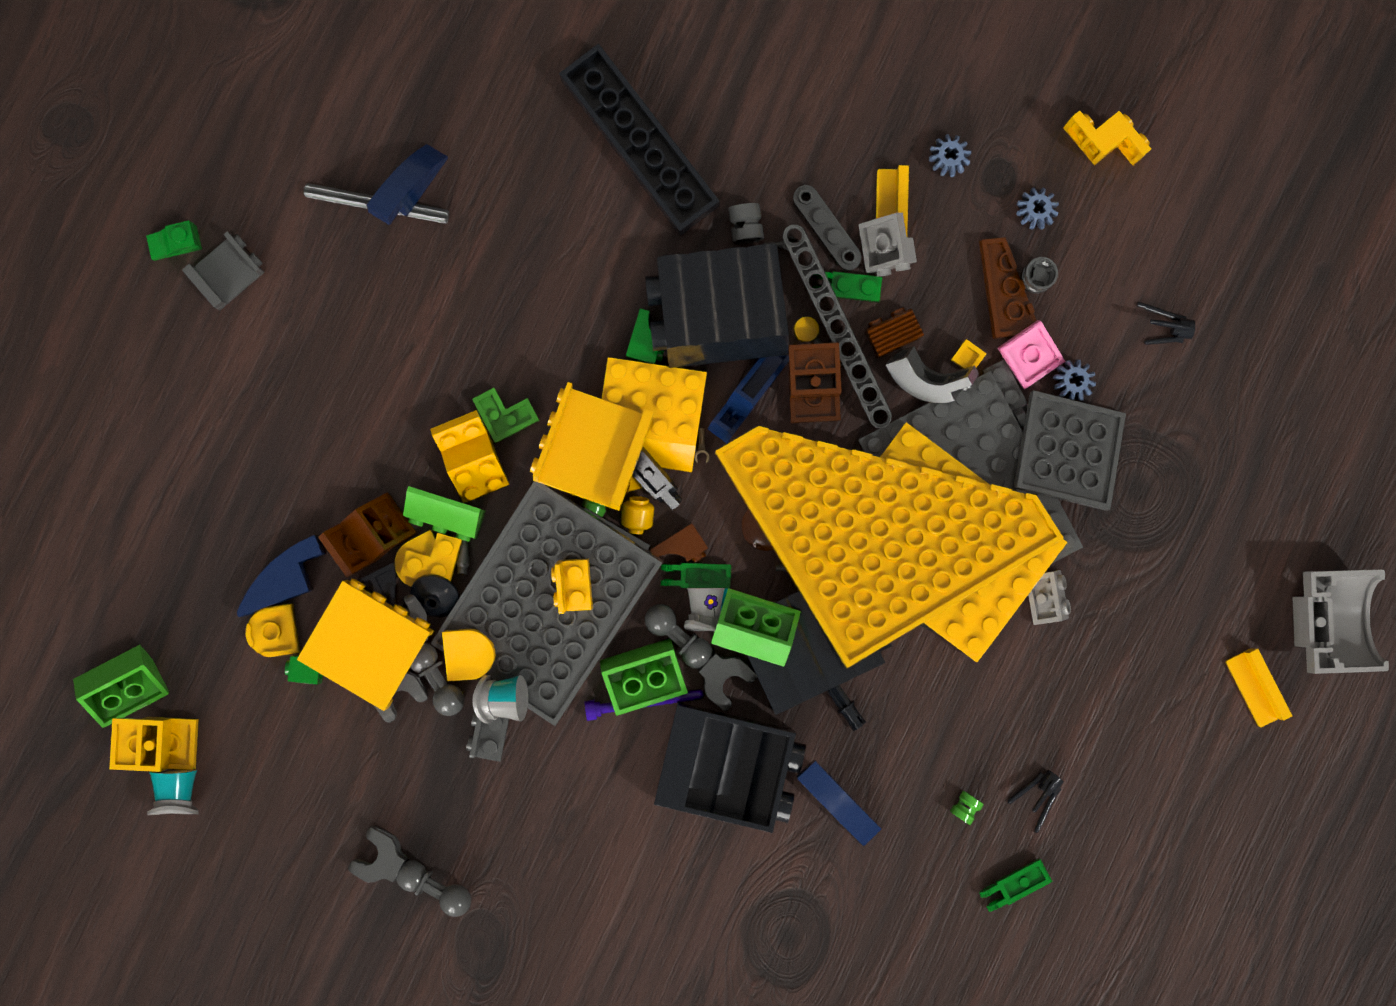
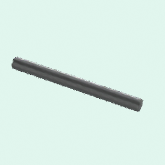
[304,183,449,224]

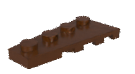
[979,237,1037,339]

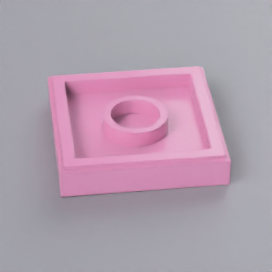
[998,320,1066,389]

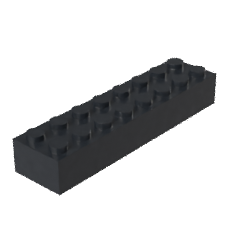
[559,43,720,236]

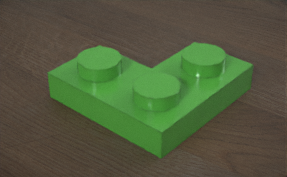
[472,388,540,443]

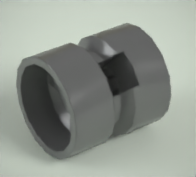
[728,203,764,244]
[1020,257,1058,294]

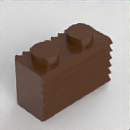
[865,307,924,358]

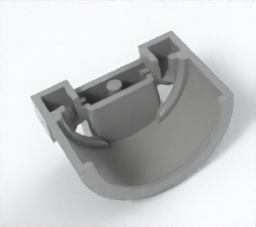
[1293,570,1389,674]

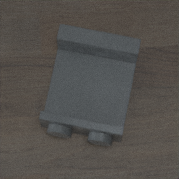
[182,231,265,311]

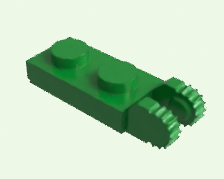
[812,272,882,303]
[661,563,731,589]
[979,858,1053,912]

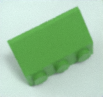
[403,486,486,542]
[711,588,801,667]
[600,638,688,716]
[73,645,169,728]

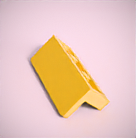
[876,165,909,236]
[1226,648,1292,727]

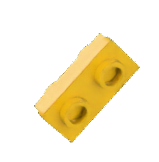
[551,558,593,614]

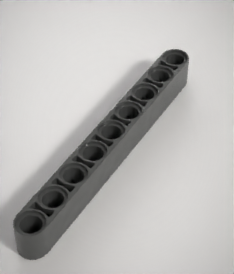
[783,224,892,428]

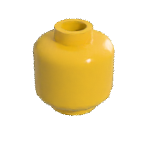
[621,496,654,534]

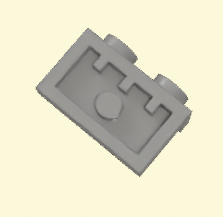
[1028,570,1071,625]

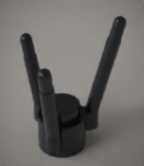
[1137,302,1195,345]
[1008,770,1064,833]

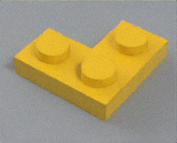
[400,533,462,582]

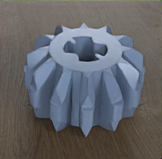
[929,134,971,177]
[1016,188,1059,230]
[1053,360,1096,401]

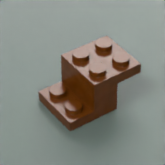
[788,343,842,423]
[318,492,416,578]

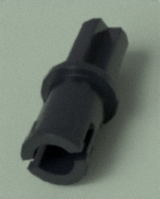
[827,685,866,731]

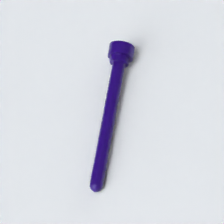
[584,690,704,721]

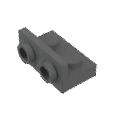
[466,712,509,762]

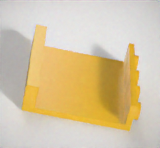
[530,382,654,511]
[297,579,434,711]

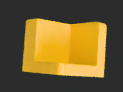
[951,339,986,369]

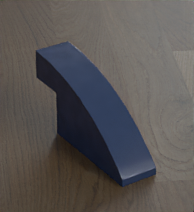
[366,144,448,225]
[707,355,789,443]
[237,535,326,617]
[796,759,881,846]

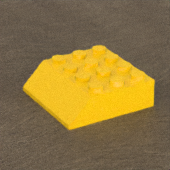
[602,357,707,472]

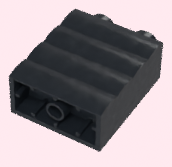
[645,244,789,368]
[747,590,892,715]
[654,703,806,833]

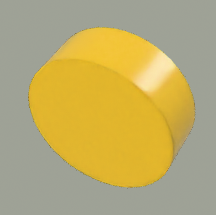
[793,317,819,342]

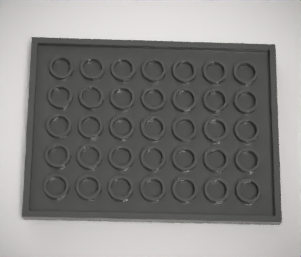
[858,371,1083,563]
[431,481,663,726]

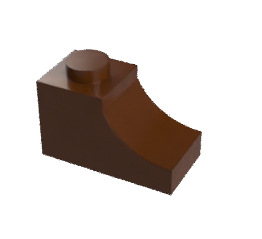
[650,523,708,563]

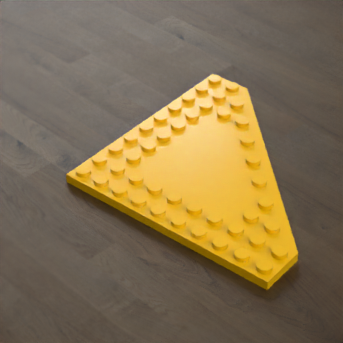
[715,426,1064,668]

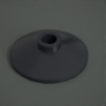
[410,574,459,617]

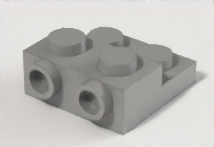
[859,213,917,277]

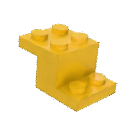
[1063,111,1151,166]
[430,410,510,503]
[109,717,198,772]

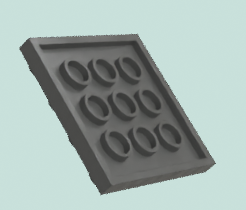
[1014,390,1126,511]

